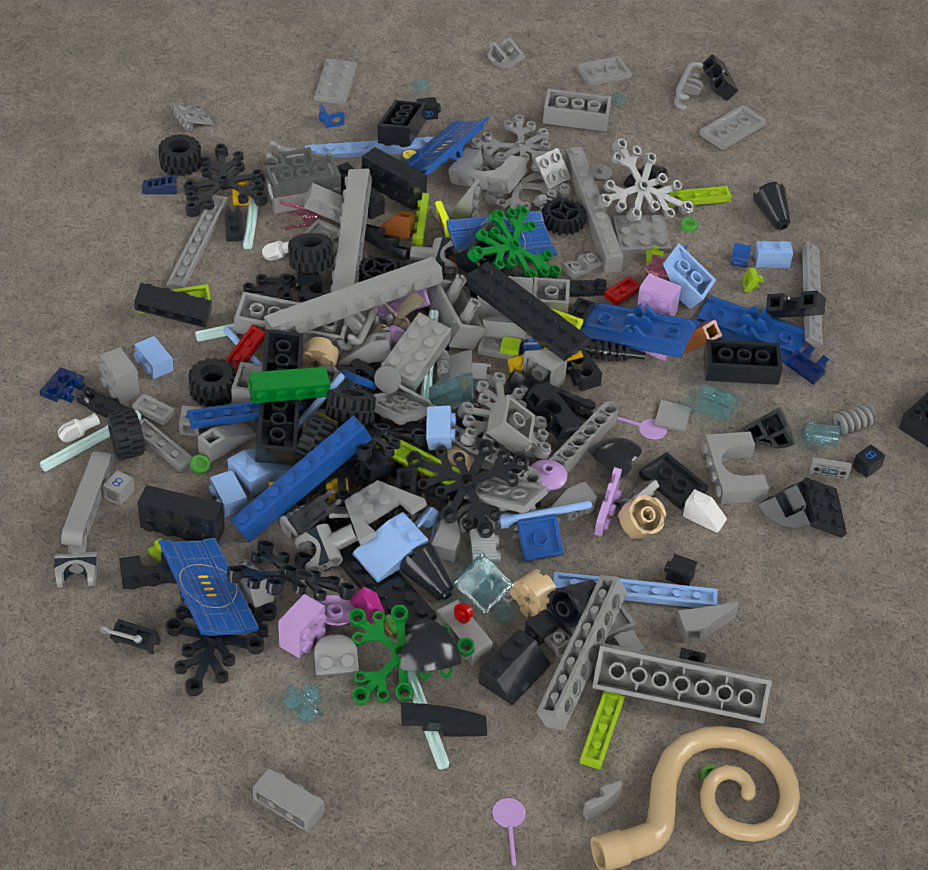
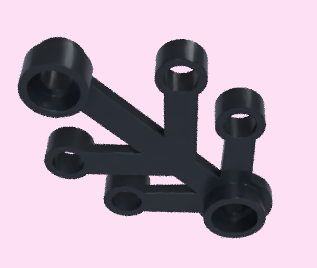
[243,274,296,301]

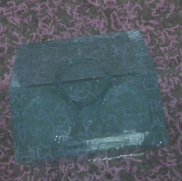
[429,372,473,410]
[694,384,742,423]
[454,552,514,614]

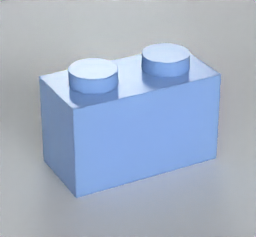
[753,241,793,268]
[134,336,174,379]
[426,406,456,450]
[208,470,247,517]

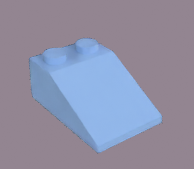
[663,243,716,309]
[227,448,295,497]
[353,512,428,583]

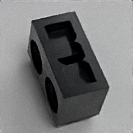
[566,349,602,392]
[396,467,423,514]

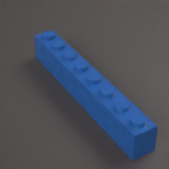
[230,416,372,542]

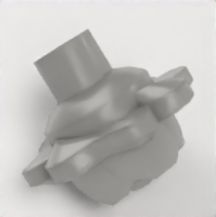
[531,194,552,211]

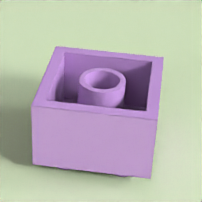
[637,274,682,316]
[278,594,326,658]

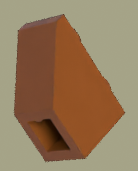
[380,211,416,239]
[684,319,722,353]

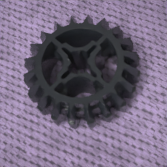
[541,197,586,236]
[359,254,400,282]

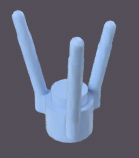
[414,507,439,539]

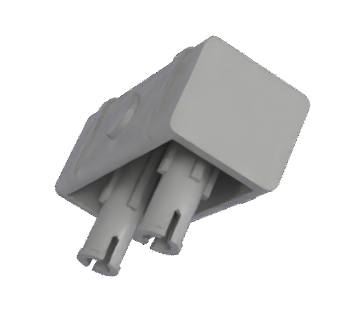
[427,274,485,349]

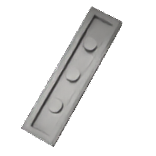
[140,418,193,473]

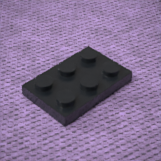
[639,452,708,509]
[801,477,847,537]

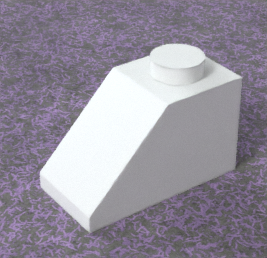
[683,489,727,533]

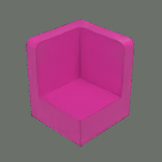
[350,587,384,623]

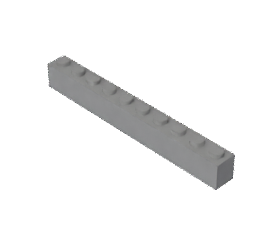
[565,147,623,273]
[330,169,372,293]
[264,257,443,333]

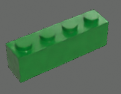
[247,367,330,403]

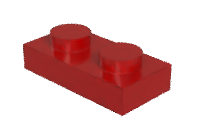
[604,276,641,306]

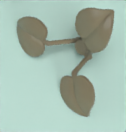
[366,292,425,338]

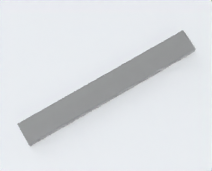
[166,195,228,289]

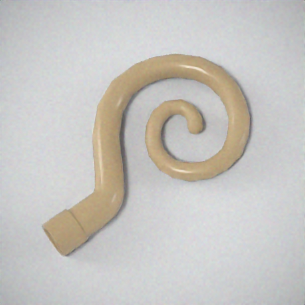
[590,726,800,870]

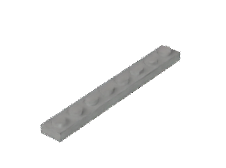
[802,241,823,348]

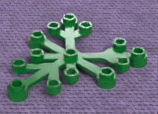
[467,206,561,283]
[349,605,475,706]

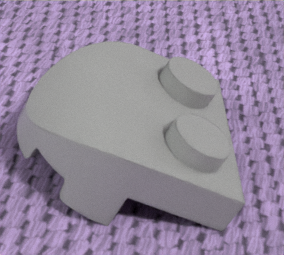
[487,37,525,68]
[314,635,359,677]

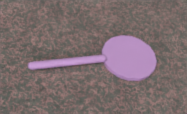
[617,416,667,440]
[492,798,526,866]

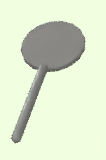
[374,366,431,404]

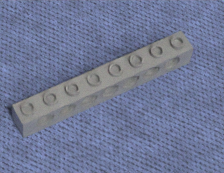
[537,575,627,730]

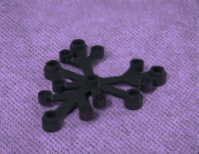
[184,143,268,217]
[337,412,427,461]
[295,436,406,507]
[406,439,529,538]
[226,540,356,601]
[166,590,277,696]

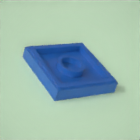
[516,515,564,561]

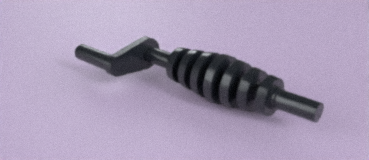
[582,341,646,361]

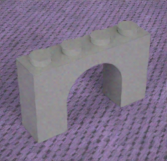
[448,148,527,194]
[701,432,769,504]

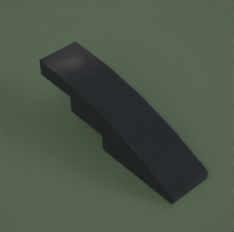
[364,224,411,258]
[400,703,487,737]

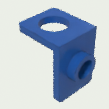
[319,104,344,129]
[730,243,751,268]
[521,338,541,354]

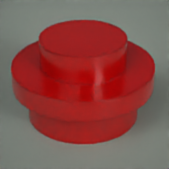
[454,603,473,624]

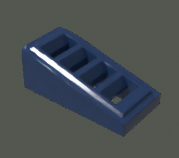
[142,175,178,195]

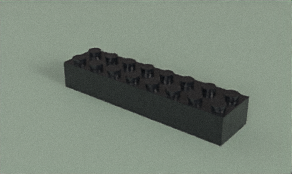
[255,329,303,465]

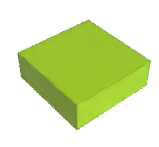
[500,336,521,356]

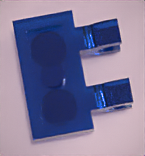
[785,345,829,385]
[39,367,86,403]

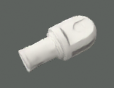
[262,241,289,261]
[58,413,100,442]

